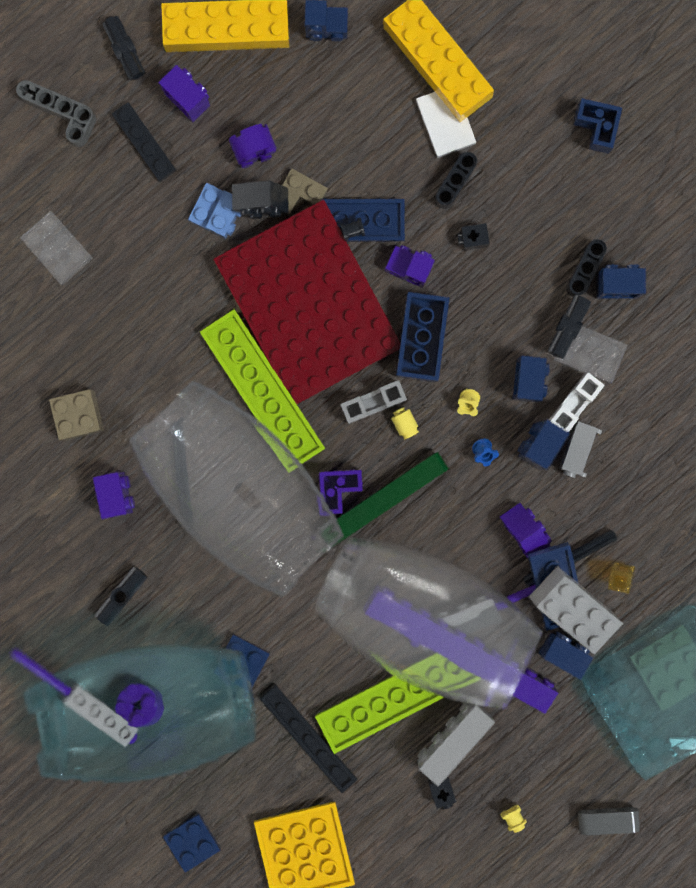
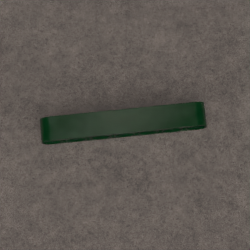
[319,451,449,548]

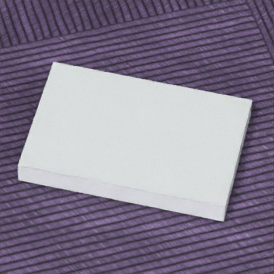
[416,92,476,158]

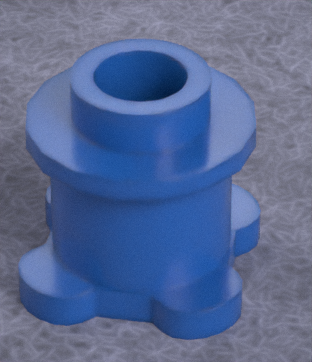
[472,439,499,466]

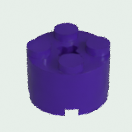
[229,124,277,169]
[115,684,164,727]

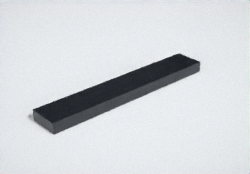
[260,684,358,793]

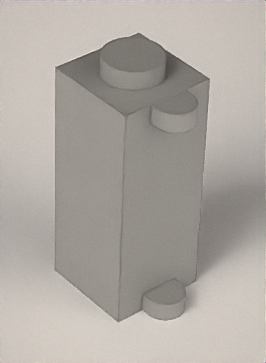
[559,421,602,478]

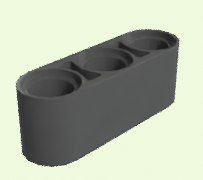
[578,807,640,835]

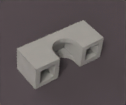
[340,380,407,425]

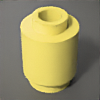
[391,407,419,440]

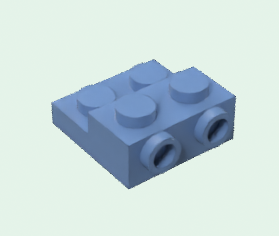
[188,183,241,239]

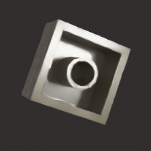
[49,389,104,441]

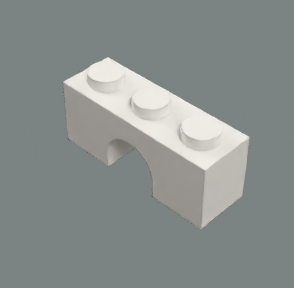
[549,373,605,432]

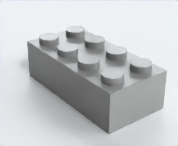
[529,566,623,654]
[417,699,495,786]

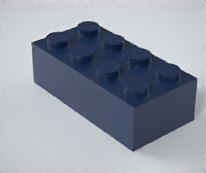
[396,292,450,382]

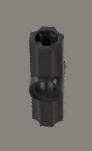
[102,16,146,81]
[547,294,591,359]
[94,566,148,626]

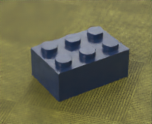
[517,419,569,470]

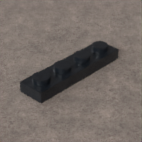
[111,102,177,182]

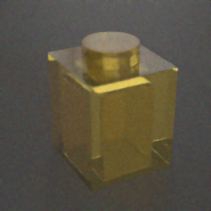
[608,562,635,594]

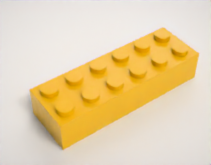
[161,0,289,52]
[383,0,494,123]

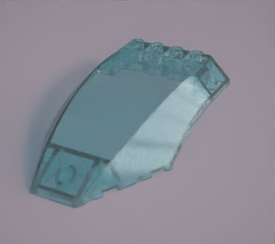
[581,606,696,781]

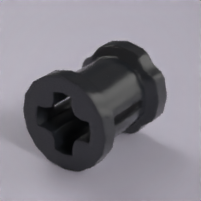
[340,218,365,241]

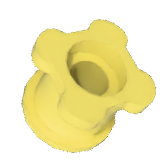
[457,389,480,416]
[500,805,527,833]

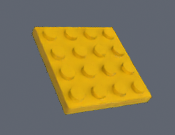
[254,801,355,888]

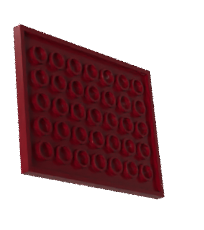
[214,200,400,404]

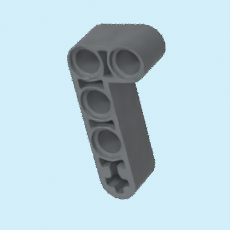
[16,80,96,147]

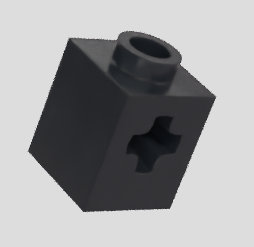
[457,223,490,251]
[428,776,456,810]

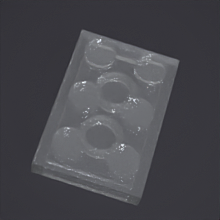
[20,211,93,285]
[553,326,628,384]

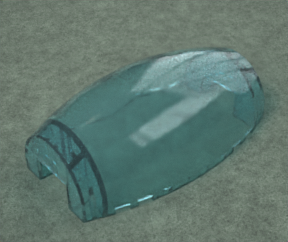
[24,644,256,783]

